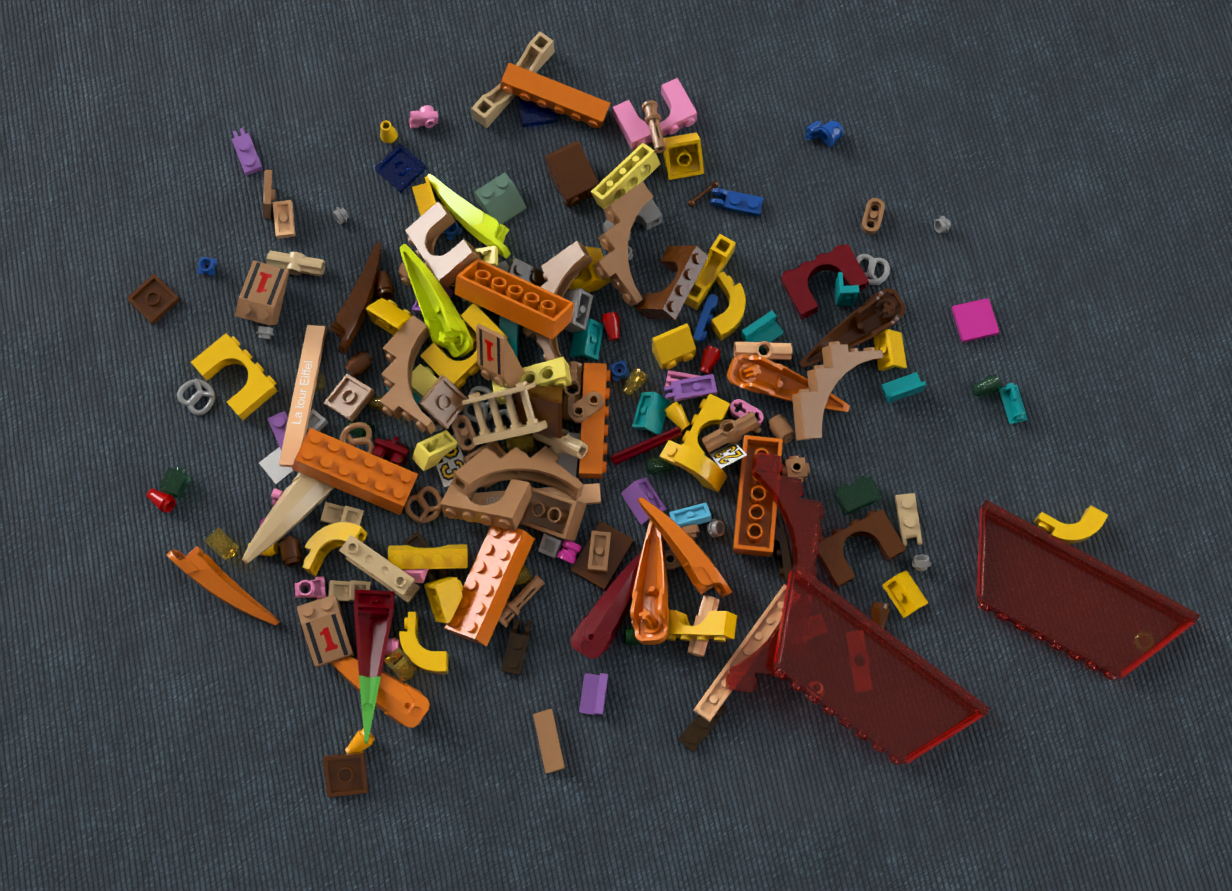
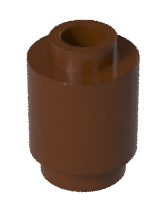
[344,350,373,378]
[279,536,302,566]

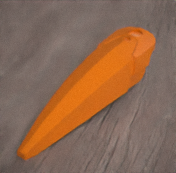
[727,354,850,412]
[638,497,732,597]
[630,520,670,645]
[166,546,280,626]
[330,656,430,728]

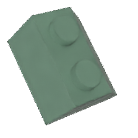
[474,172,527,225]

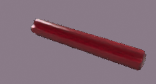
[611,427,682,465]

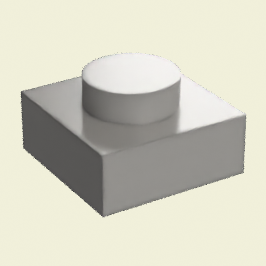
[307,409,328,431]
[538,533,564,559]

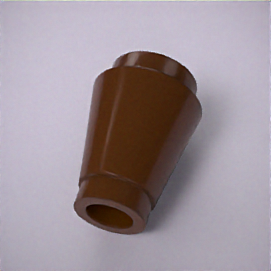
[376,271,395,300]
[871,602,890,631]

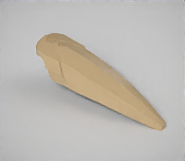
[242,473,334,564]

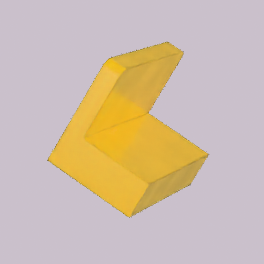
[412,176,436,216]
[873,329,907,371]
[882,571,928,618]

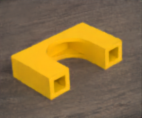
[420,303,509,389]
[191,333,278,421]

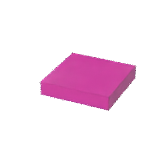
[951,298,999,343]

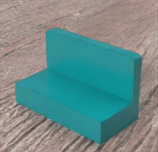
[834,272,859,306]
[741,310,784,350]
[569,318,604,361]
[881,372,926,403]
[632,392,670,435]

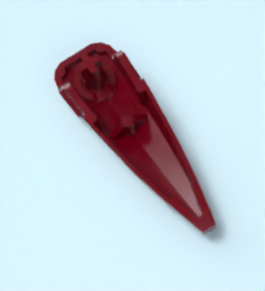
[571,551,642,659]

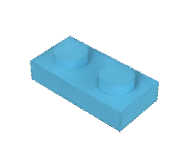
[669,502,712,527]

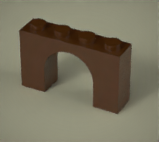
[635,245,708,320]
[813,509,906,589]

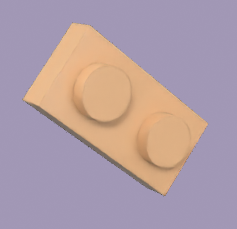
[273,200,295,239]

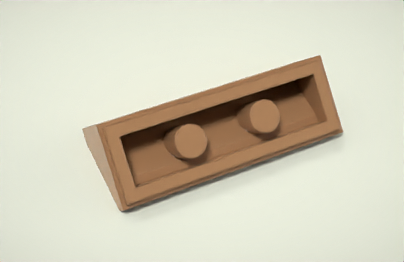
[533,709,565,774]

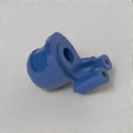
[805,121,844,147]

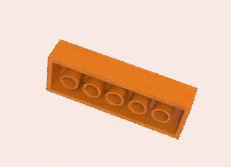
[455,258,574,340]
[292,428,418,515]
[732,435,783,557]
[445,526,535,646]

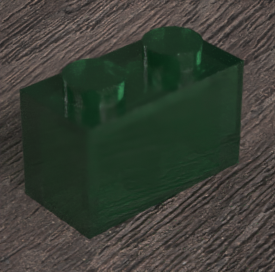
[834,476,882,516]

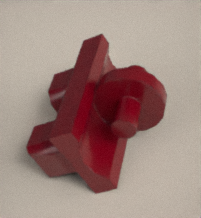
[373,436,409,466]

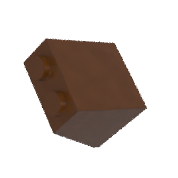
[545,140,599,207]
[512,386,563,438]

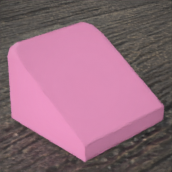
[403,569,428,583]

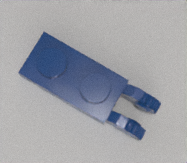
[710,188,764,217]
[693,294,718,347]

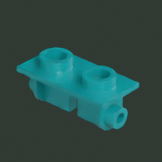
[999,383,1028,424]

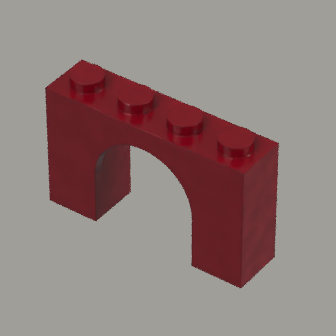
[781,243,869,320]

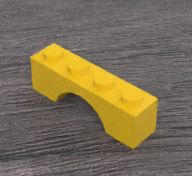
[684,234,736,310]
[682,394,730,455]
[388,544,468,569]
[665,610,737,642]

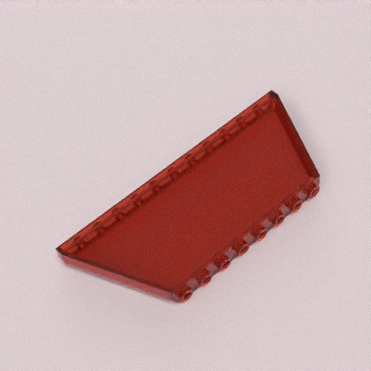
[976,500,1200,681]
[773,564,990,765]

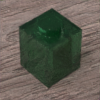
[159,467,191,499]

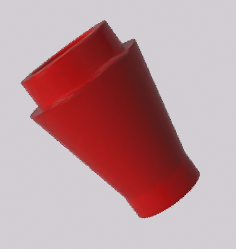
[602,312,620,341]
[699,345,721,375]
[146,488,176,513]

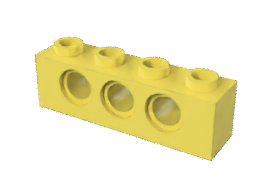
[591,143,661,209]
[492,357,572,405]

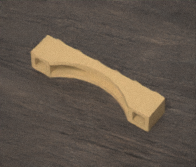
[471,31,555,128]

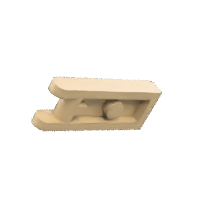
[894,493,922,547]

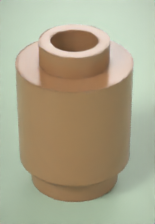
[768,414,795,444]

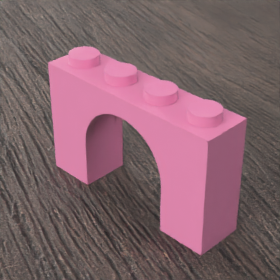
[613,78,697,151]

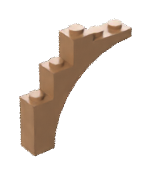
[592,181,653,307]
[522,241,593,361]
[380,316,436,434]
[792,341,883,441]
[452,446,584,500]

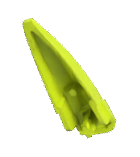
[427,174,511,259]
[400,244,473,357]

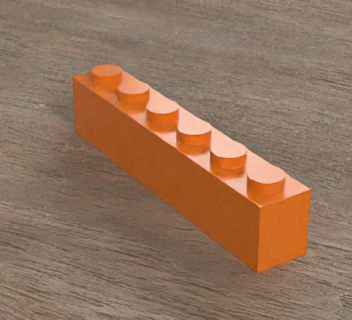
[500,63,610,129]
[579,363,611,479]

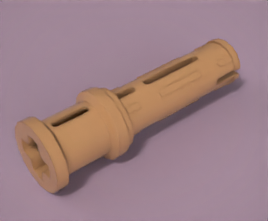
[642,100,666,153]
[498,575,545,628]

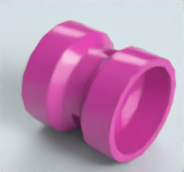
[556,539,582,565]

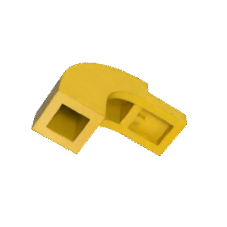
[711,271,746,341]
[659,440,727,492]
[1034,505,1108,544]
[302,522,368,576]
[399,612,449,674]

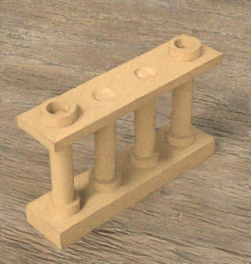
[462,381,548,445]
[339,535,420,604]

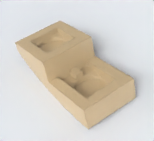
[320,502,364,526]
[328,580,371,602]

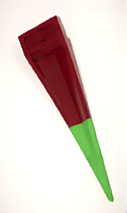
[353,589,395,744]

